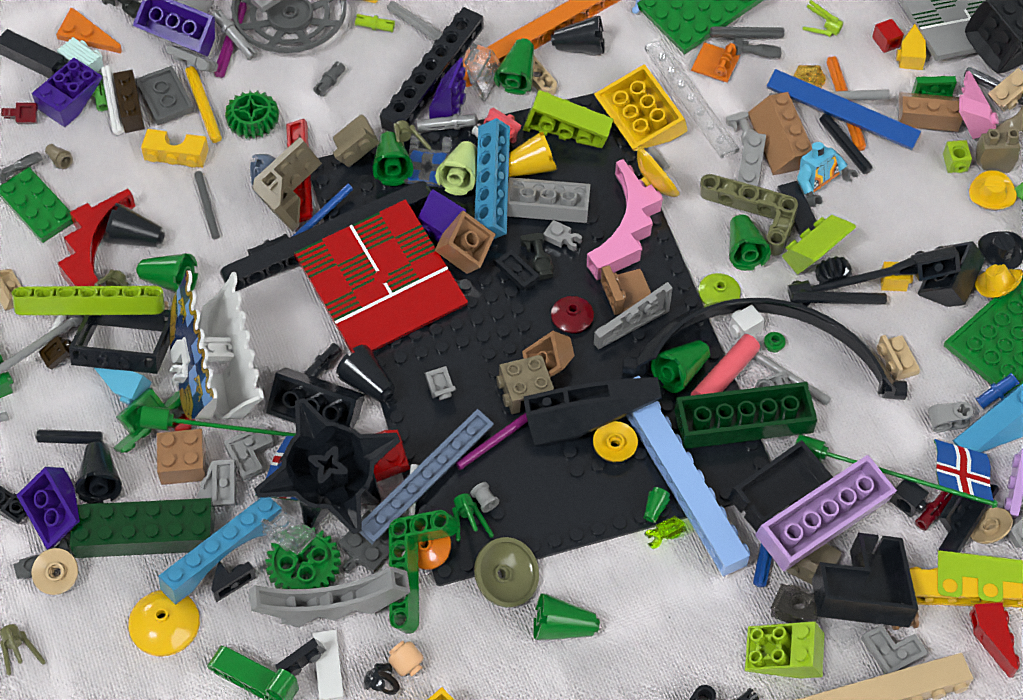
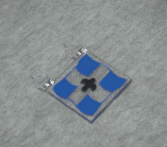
[404,134,452,188]

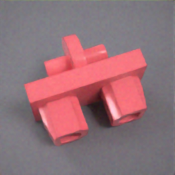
[483,107,522,143]

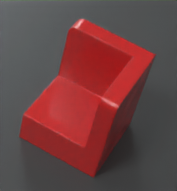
[872,19,904,53]

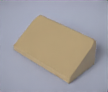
[0,269,22,311]

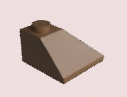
[522,331,575,377]

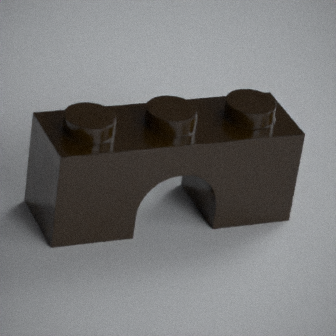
[113,69,145,133]

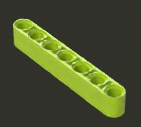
[12,286,165,315]

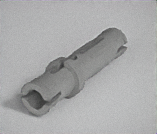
[212,9,258,60]
[417,113,478,133]

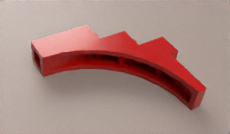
[57,188,136,286]

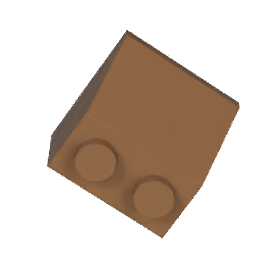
[435,211,495,274]

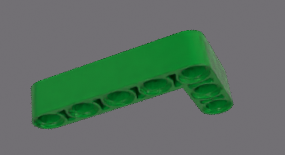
[389,510,459,634]

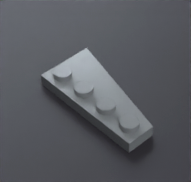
[594,282,673,350]

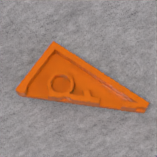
[56,8,122,54]

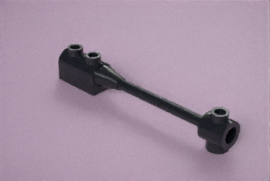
[787,245,961,307]

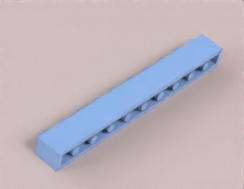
[626,376,750,577]

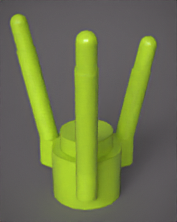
[802,0,844,37]

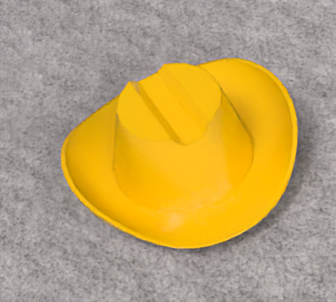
[969,170,1017,210]
[975,264,1023,298]

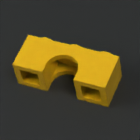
[141,129,209,168]

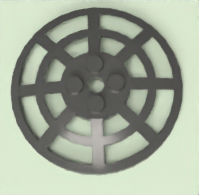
[231,0,347,53]

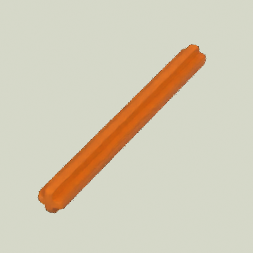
[826,56,866,151]

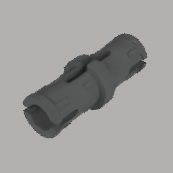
[313,61,346,97]

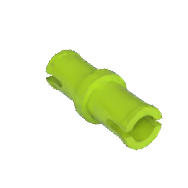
[355,13,395,33]

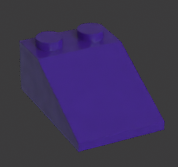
[16,467,80,550]

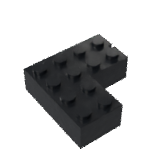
[728,440,833,532]
[812,532,919,628]

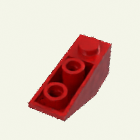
[969,602,1020,678]

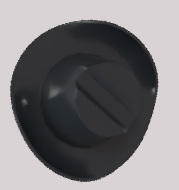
[978,231,1023,269]

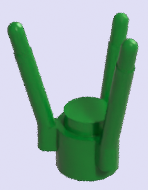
[452,494,494,542]

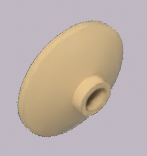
[970,507,1013,544]
[32,548,78,595]

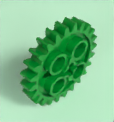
[265,526,341,589]

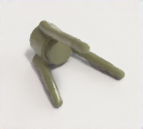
[393,120,431,150]
[94,269,129,286]
[0,624,46,676]

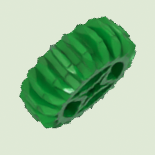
[225,90,279,140]

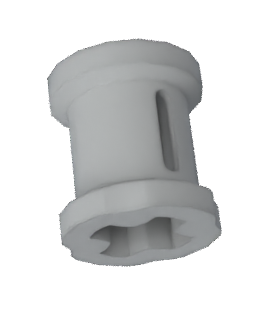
[470,482,499,512]

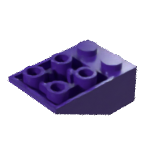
[32,58,103,127]
[429,58,466,119]

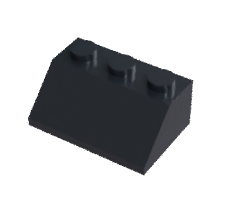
[918,241,986,307]

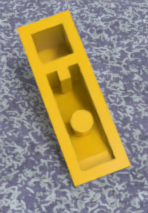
[896,24,926,70]

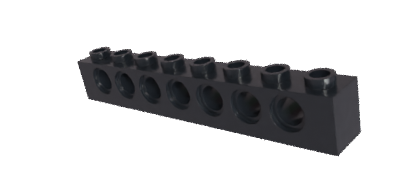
[380,7,484,133]

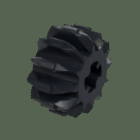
[815,256,852,284]

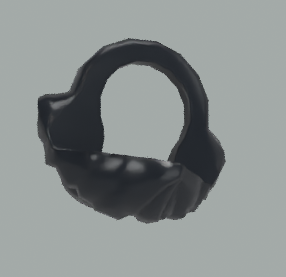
[364,663,400,695]

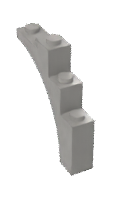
[249,567,410,627]

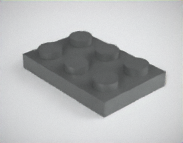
[135,66,194,125]

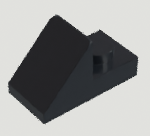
[211,561,256,603]

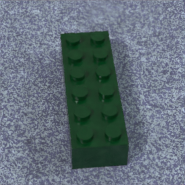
[674,382,817,449]
[70,498,215,558]

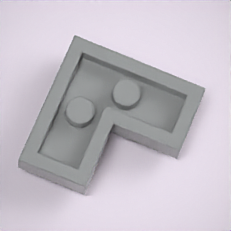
[223,424,274,481]
[861,625,928,674]

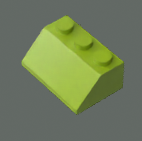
[782,215,856,275]

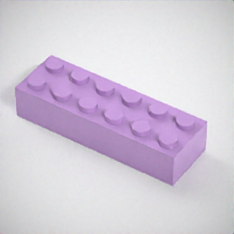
[755,455,897,572]

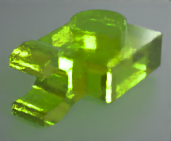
[644,516,687,549]

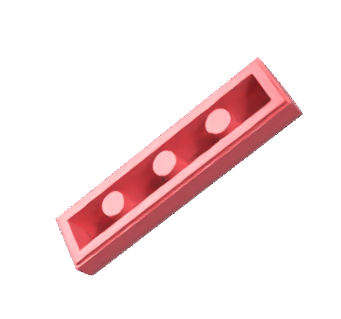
[691,334,760,396]

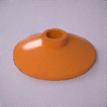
[418,527,451,570]

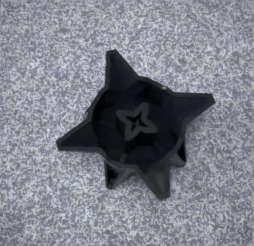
[254,398,400,534]

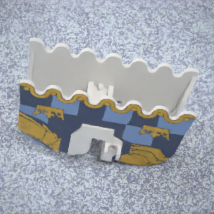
[169,270,263,419]

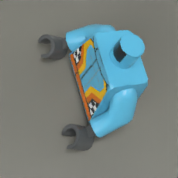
[797,142,858,207]

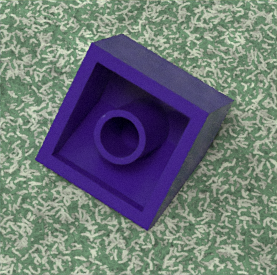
[418,190,466,243]

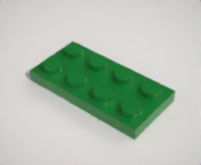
[0,167,73,243]

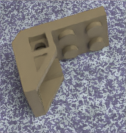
[252,137,322,232]

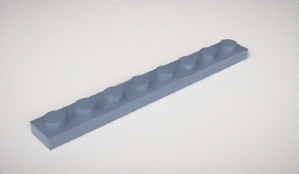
[359,409,494,545]

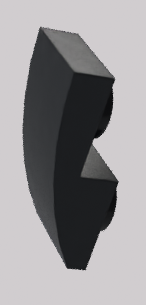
[0,486,27,524]

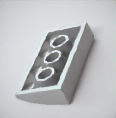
[507,177,590,223]

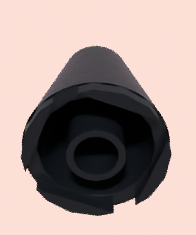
[551,16,605,55]
[104,203,165,247]
[336,345,395,403]
[75,442,122,504]

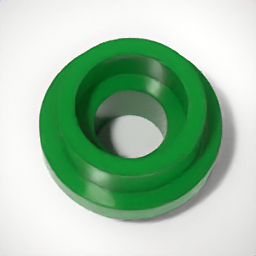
[764,332,786,353]

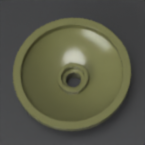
[474,537,539,608]

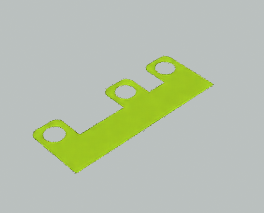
[938,550,1023,602]

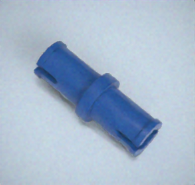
[975,373,1020,410]

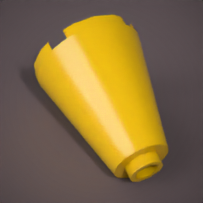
[508,132,557,177]

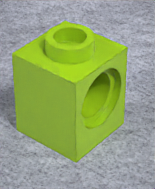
[943,140,972,173]

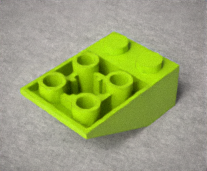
[745,622,825,679]

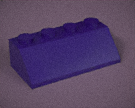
[132,0,215,57]

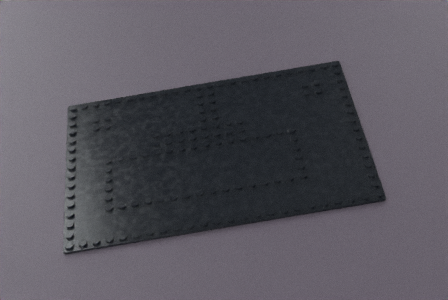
[310,93,770,586]

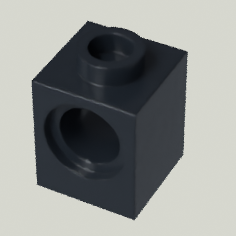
[889,479,929,517]

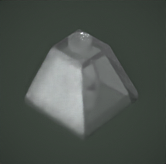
[463,43,501,101]

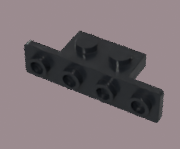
[938,484,999,553]

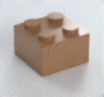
[157,429,206,485]

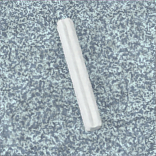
[101,65,124,136]

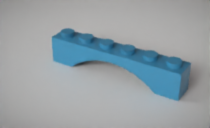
[158,497,282,605]

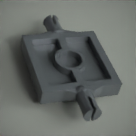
[338,510,389,574]

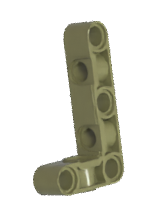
[700,174,798,256]

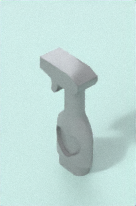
[726,112,758,146]

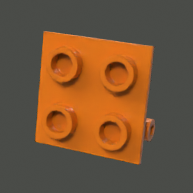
[691,42,740,83]

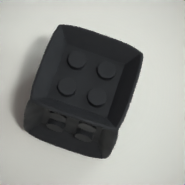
[965,0,1023,74]

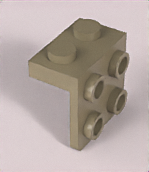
[333,114,380,167]
[496,355,554,414]
[786,544,841,585]

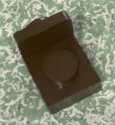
[39,336,72,370]

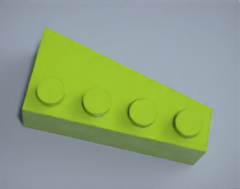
[523,90,614,148]

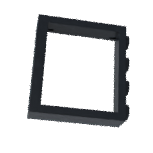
[69,309,171,374]

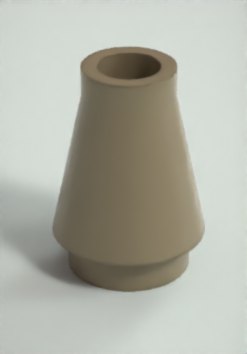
[45,144,73,169]

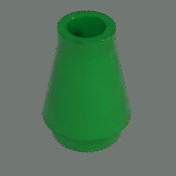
[643,487,670,523]

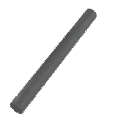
[194,171,220,239]

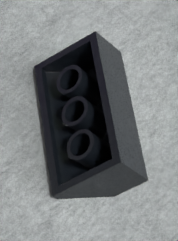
[266,367,365,429]

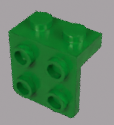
[912,76,957,97]

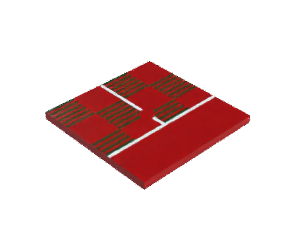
[294,199,468,354]

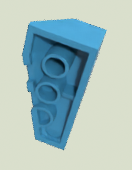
[953,384,1023,452]

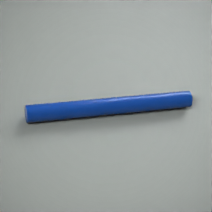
[293,184,353,236]

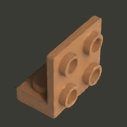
[601,265,651,315]

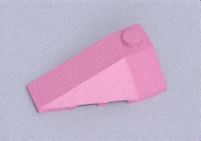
[959,71,999,139]

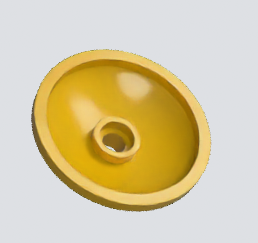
[637,147,680,197]
[128,590,200,657]

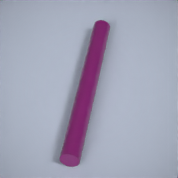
[456,413,528,470]

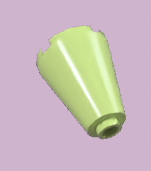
[435,141,477,195]

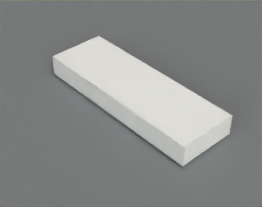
[313,630,344,700]

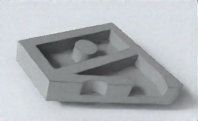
[195,459,236,507]

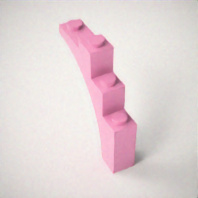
[587,159,663,280]

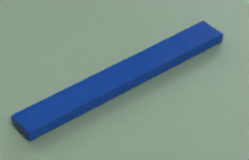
[767,69,921,150]

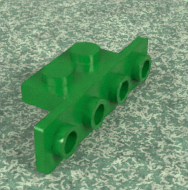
[114,388,182,453]

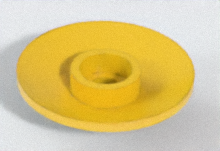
[593,421,638,462]

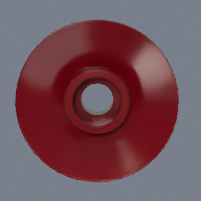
[551,296,594,333]

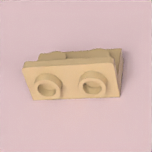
[988,67,1023,112]
[877,335,920,380]

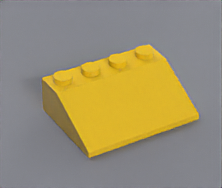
[594,64,688,151]

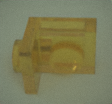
[793,65,826,88]

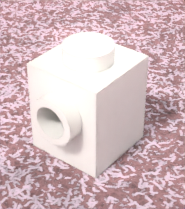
[729,305,765,339]

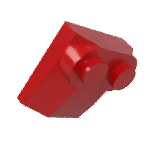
[374,430,410,482]

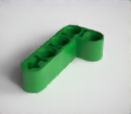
[207,645,299,700]

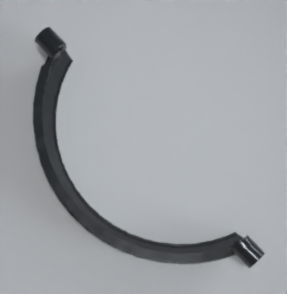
[622,298,907,400]

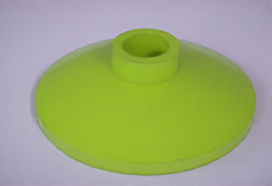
[698,273,741,305]

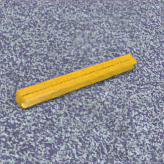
[185,66,222,143]

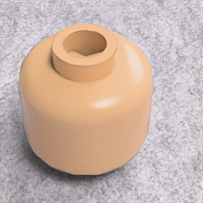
[388,641,424,677]

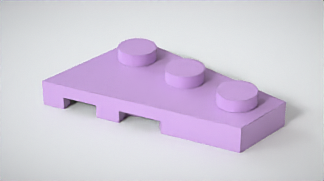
[1003,448,1023,519]

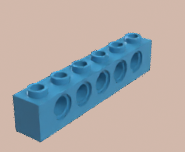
[475,118,510,239]

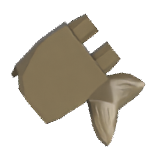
[976,106,1023,173]

